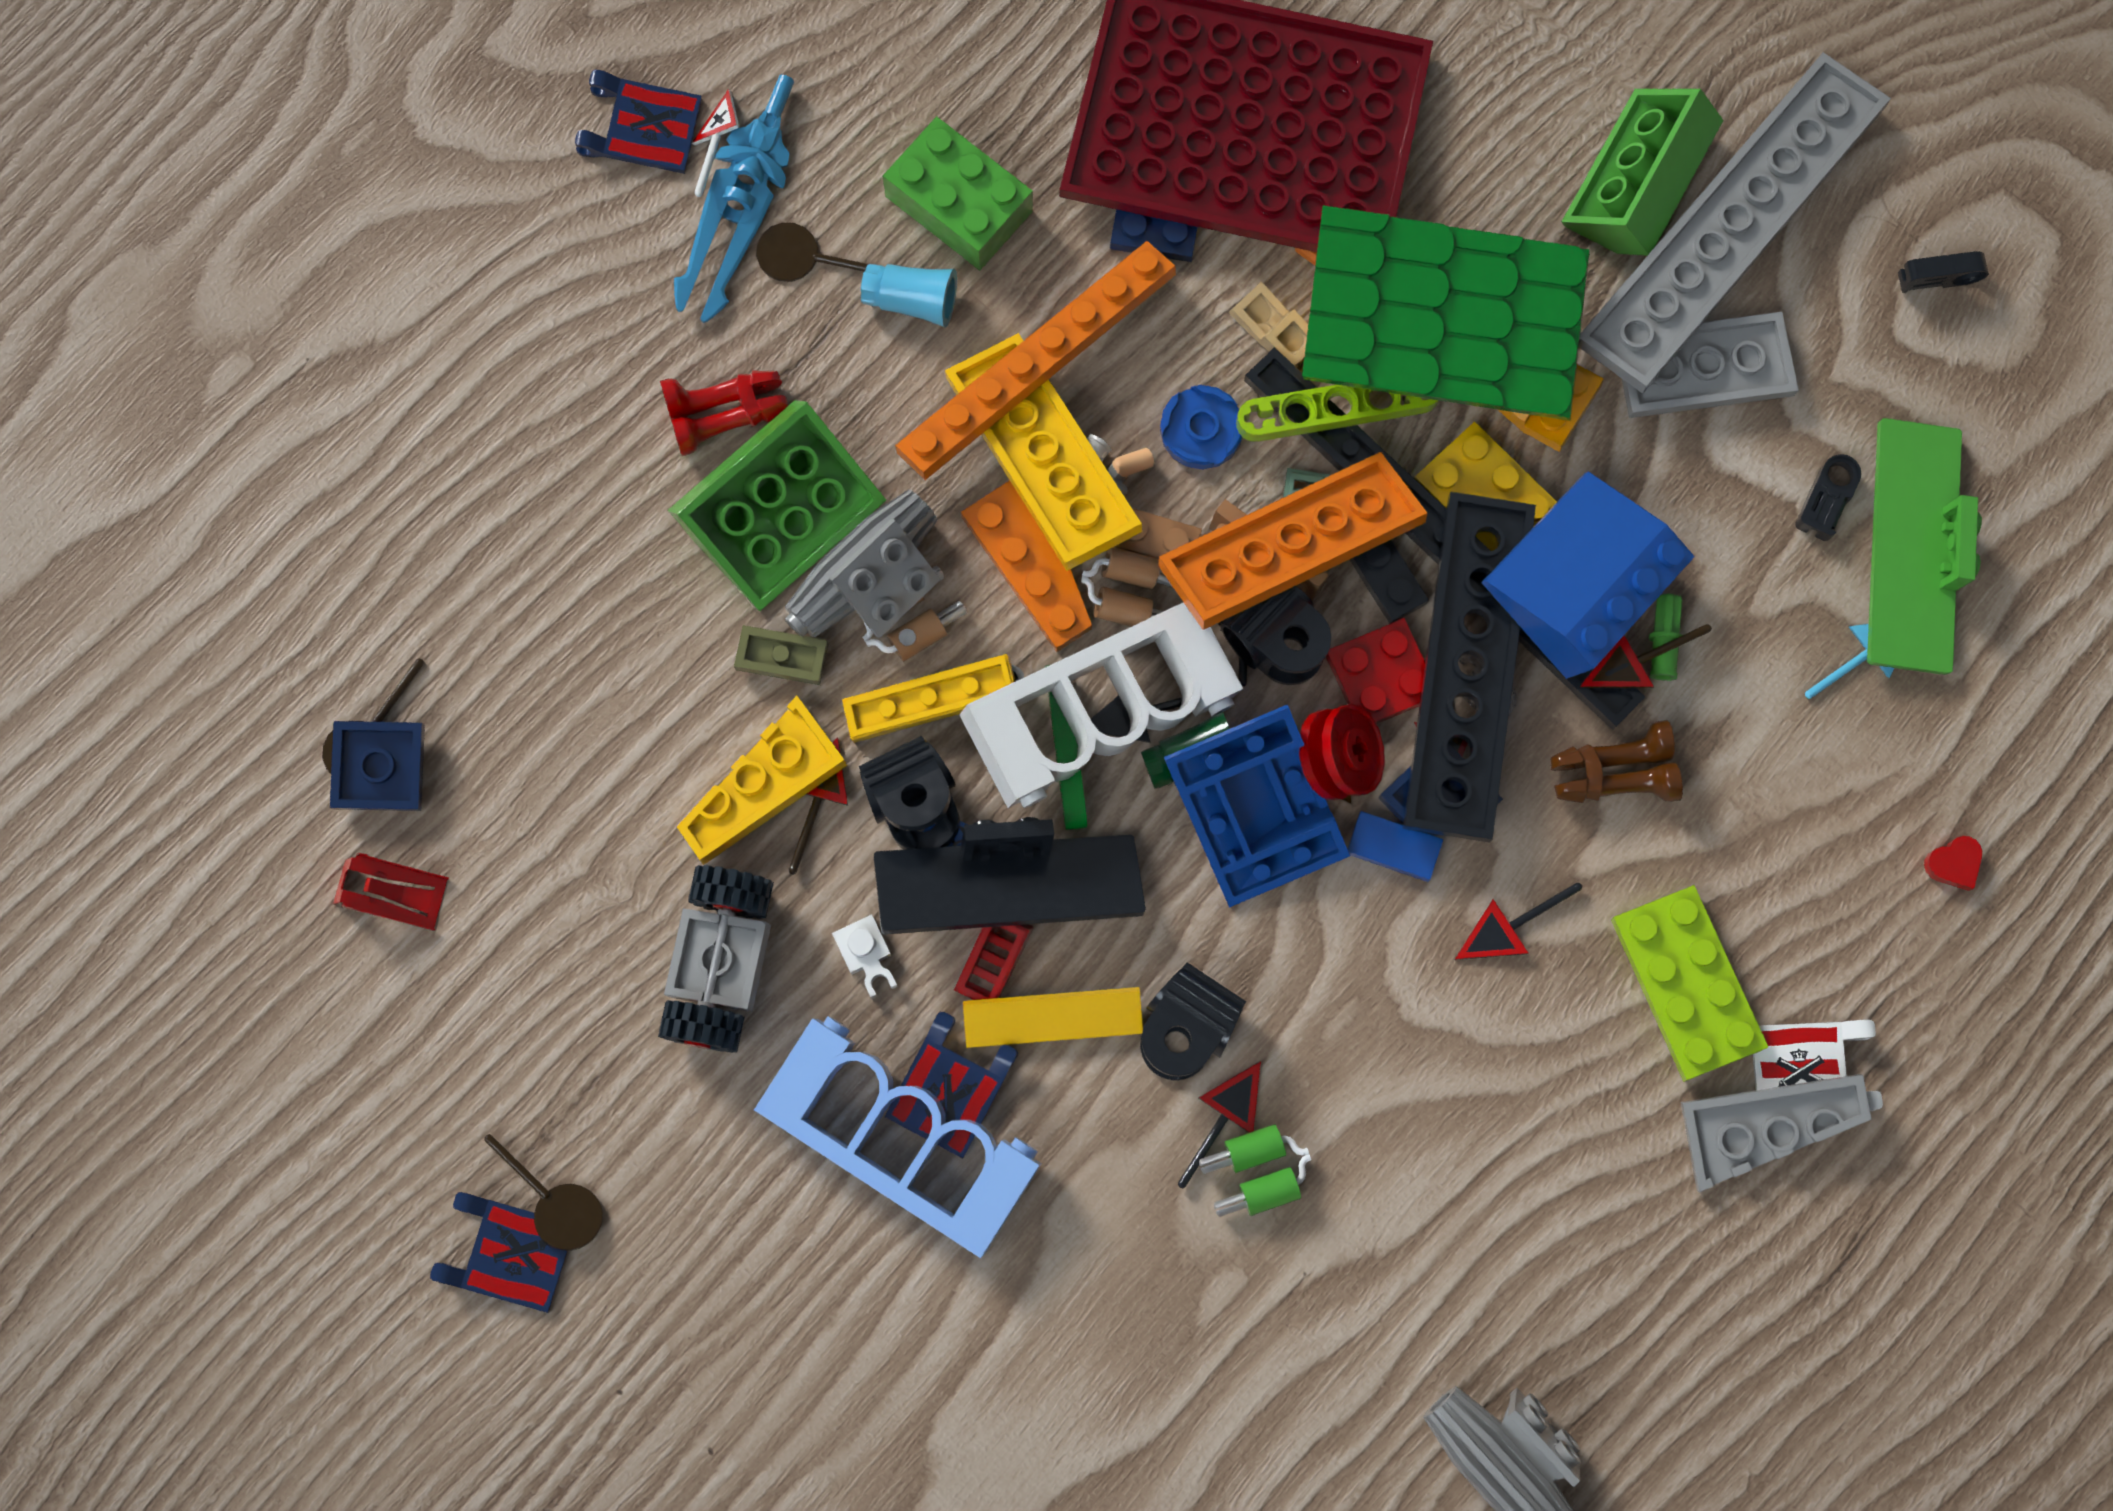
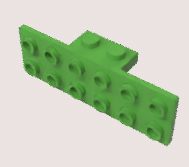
[1867,418,1982,675]

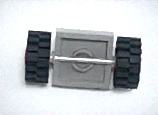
[658,865,774,1053]

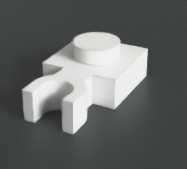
[832,914,898,999]

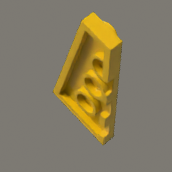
[677,695,847,865]

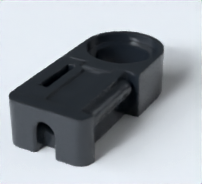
[1898,251,1989,293]
[1795,454,1861,541]

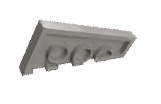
[1681,1074,1872,1192]

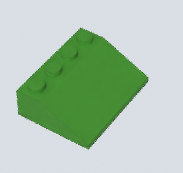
[668,400,886,611]

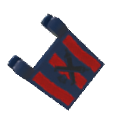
[575,69,702,174]
[885,1011,1018,1159]
[430,1192,568,1313]

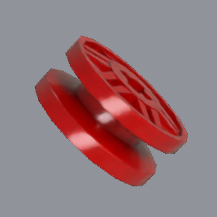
[1299,704,1385,801]

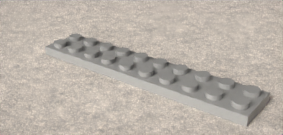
[1579,52,1891,393]

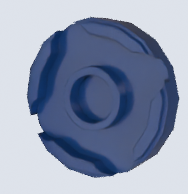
[1160,385,1242,470]

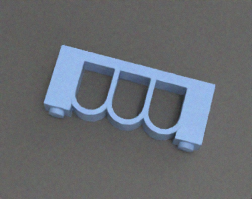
[754,1016,1042,1258]

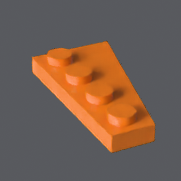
[961,480,1092,652]

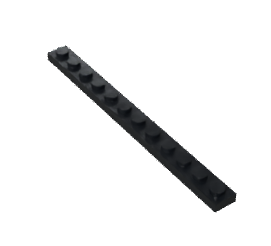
[1244,347,1645,730]

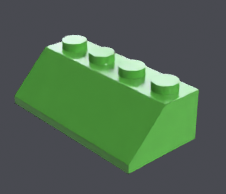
[1561,89,1724,256]

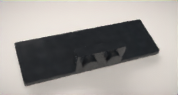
[873,817,1146,935]

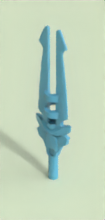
[674,74,794,323]

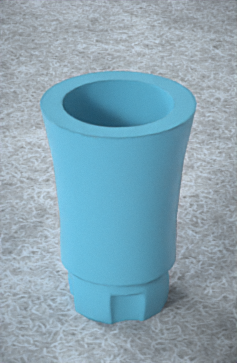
[861,264,957,328]

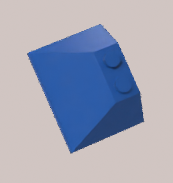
[1164,704,1350,908]

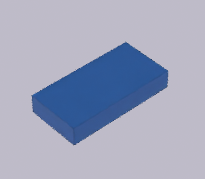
[1347,811,1443,882]

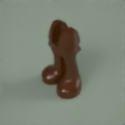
[1550,720,1683,803]

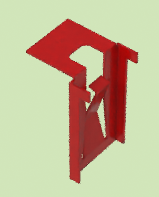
[333,852,449,931]

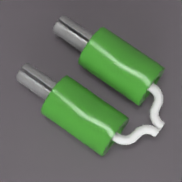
[1199,1124,1311,1217]

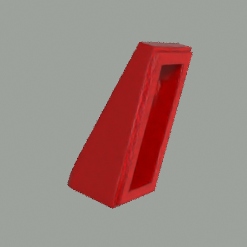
[954,924,1034,1000]

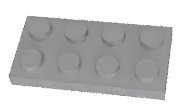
[1621,312,1799,418]

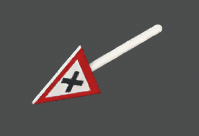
[692,89,739,197]

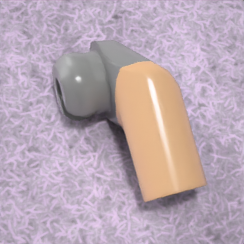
[1107,448,1154,497]

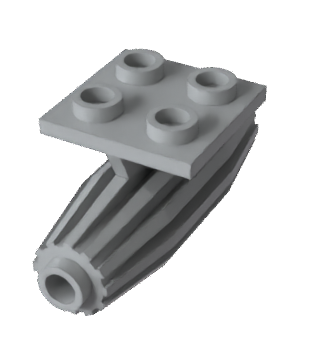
[785,489,941,638]
[1423,1386,1581,1511]

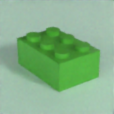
[883,116,1033,271]

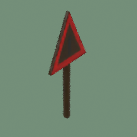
[1580,624,1712,688]
[789,737,848,875]

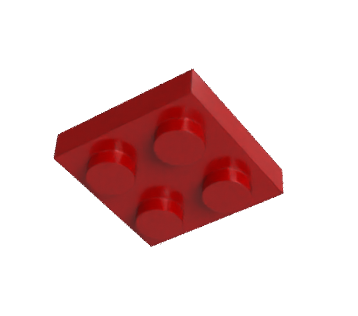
[1326,618,1425,724]

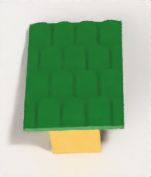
[1302,205,1590,421]

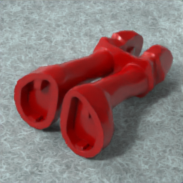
[660,370,788,457]

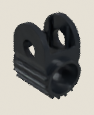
[1218,586,1331,685]
[859,736,960,850]
[1140,962,1247,1081]

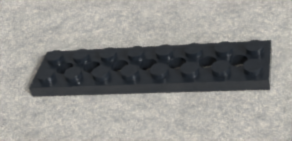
[1403,492,1536,843]

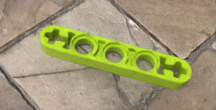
[1236,385,1439,442]

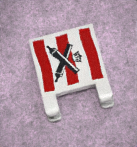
[1753,1020,1883,1111]

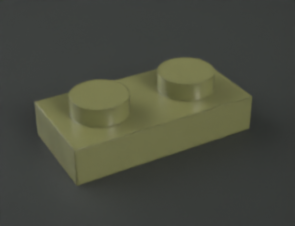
[734,625,829,685]

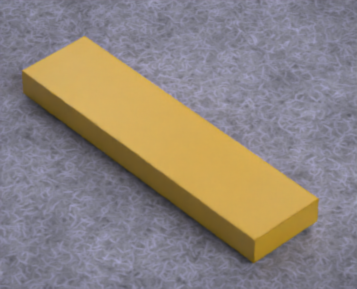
[842,654,1016,743]
[963,987,1143,1048]

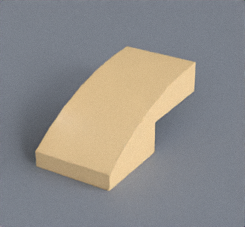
[1228,281,1308,366]

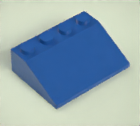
[1481,471,1695,679]

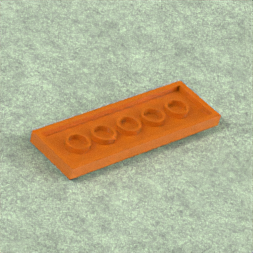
[1158,452,1427,630]

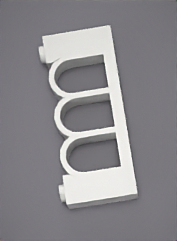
[960,602,1243,808]

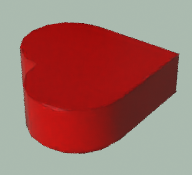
[1924,836,1983,891]

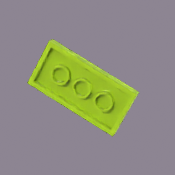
[1611,885,1769,1082]

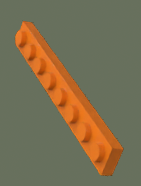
[895,241,1176,480]

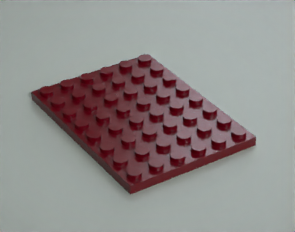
[1059,0,1433,252]

